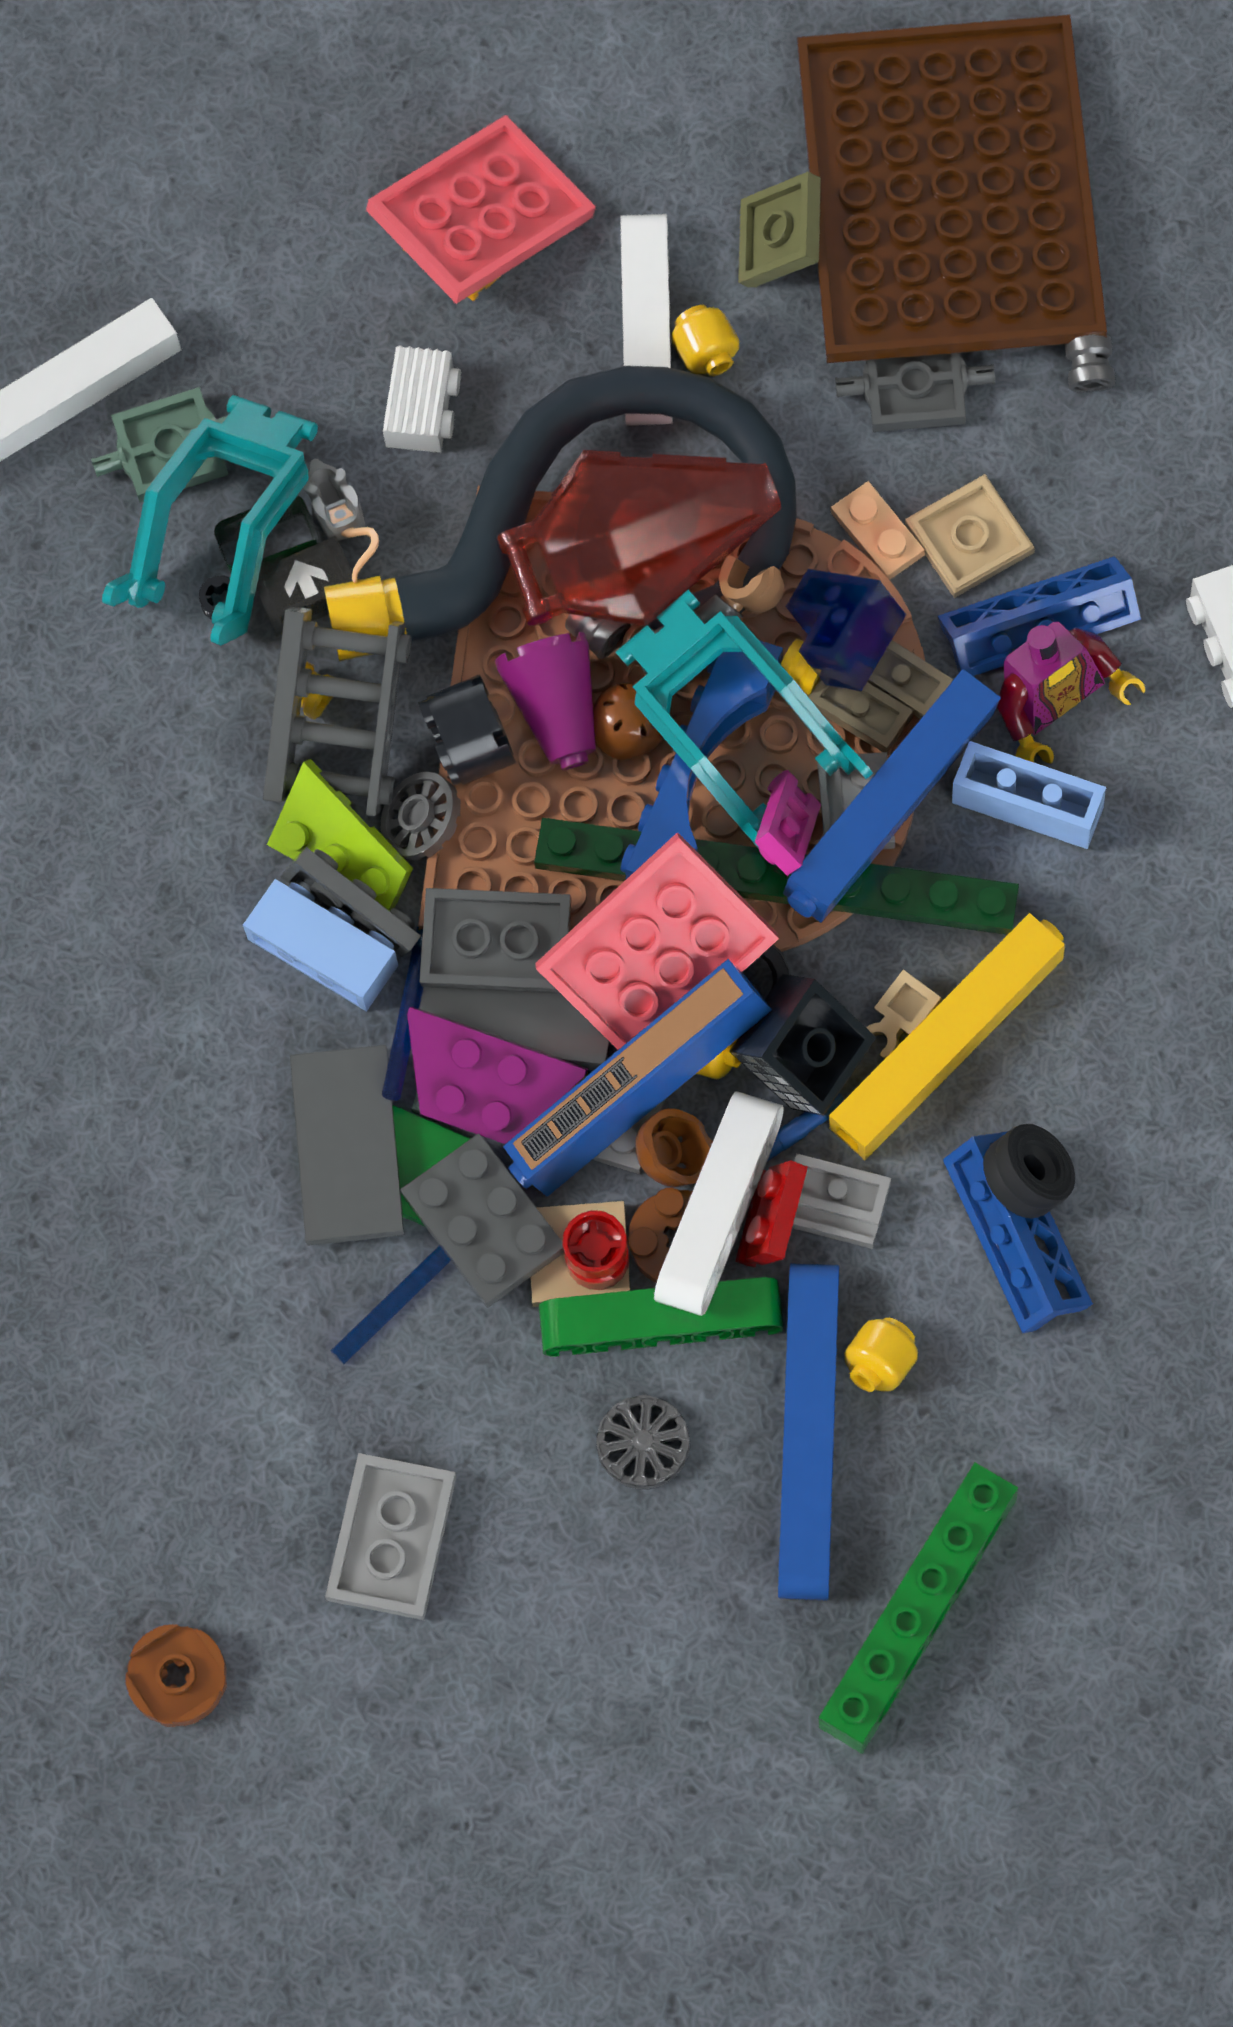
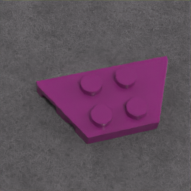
[407,1006,588,1144]

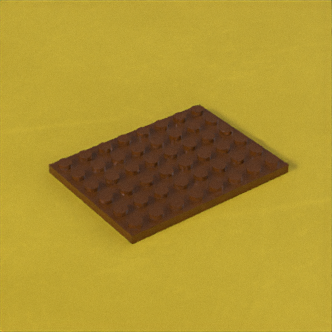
[797,15,1107,363]

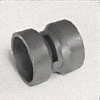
[1065,335,1115,392]
[565,592,632,659]

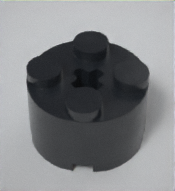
[418,674,516,786]

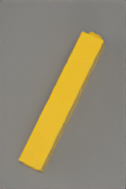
[829,913,1065,1160]

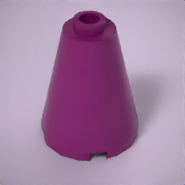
[495,632,596,770]

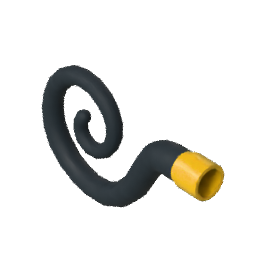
[324,366,797,662]

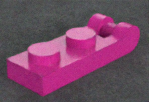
[755,770,821,876]

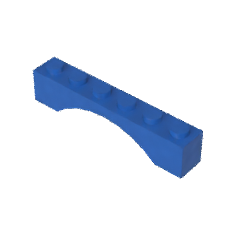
[621,640,783,879]

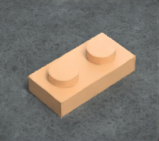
[831,481,925,580]

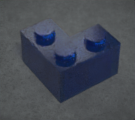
[785,569,906,692]

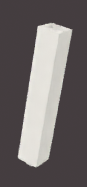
[0,298,181,461]

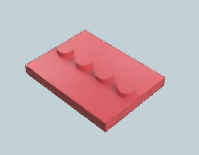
[366,115,596,304]
[535,832,779,1050]

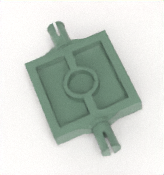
[91,387,228,503]

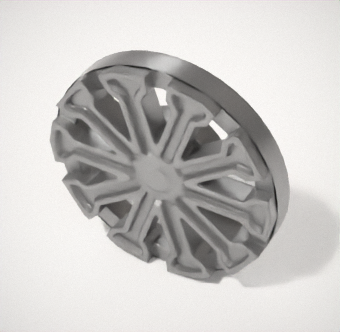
[380,772,461,861]
[596,1395,690,1489]

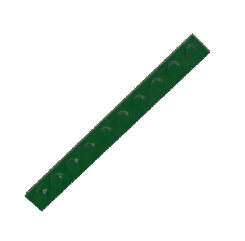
[534,818,1019,935]

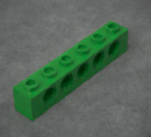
[818,1462,1018,1754]

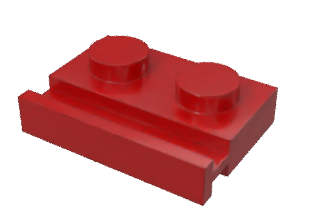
[735,1160,808,1268]

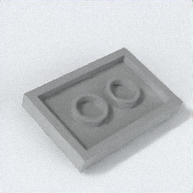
[325,1453,457,1620]

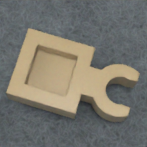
[866,969,943,1059]

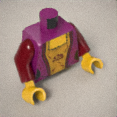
[997,622,1145,764]

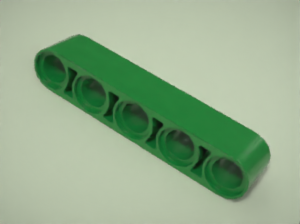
[538,1277,784,1357]

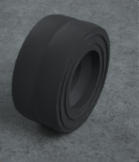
[983,1124,1075,1218]

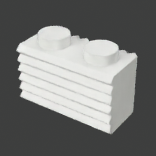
[383,346,461,453]

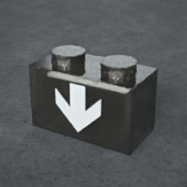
[256,536,353,637]

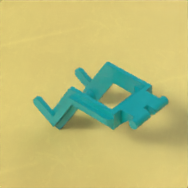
[102,395,318,646]
[615,590,873,849]

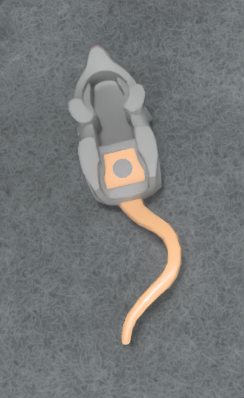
[303,459,379,583]

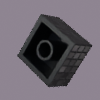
[729,974,876,1116]

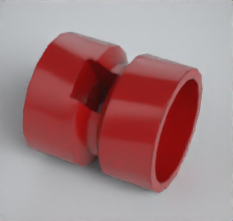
[562,1210,629,1290]

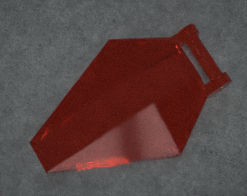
[497,450,781,626]

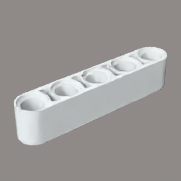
[621,214,673,426]
[654,1091,784,1316]

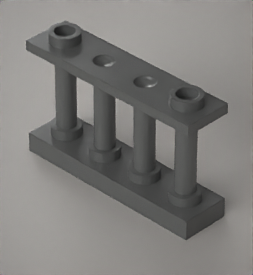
[263,607,412,816]

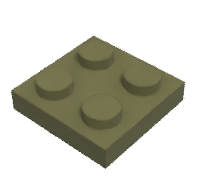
[739,172,821,287]

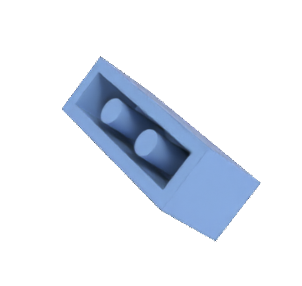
[952,741,1106,849]
[243,879,398,1012]

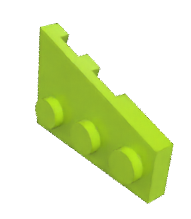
[267,759,413,911]

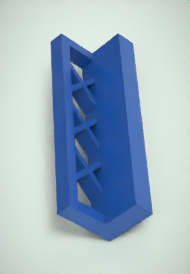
[938,556,1141,676]
[943,1132,1093,1333]

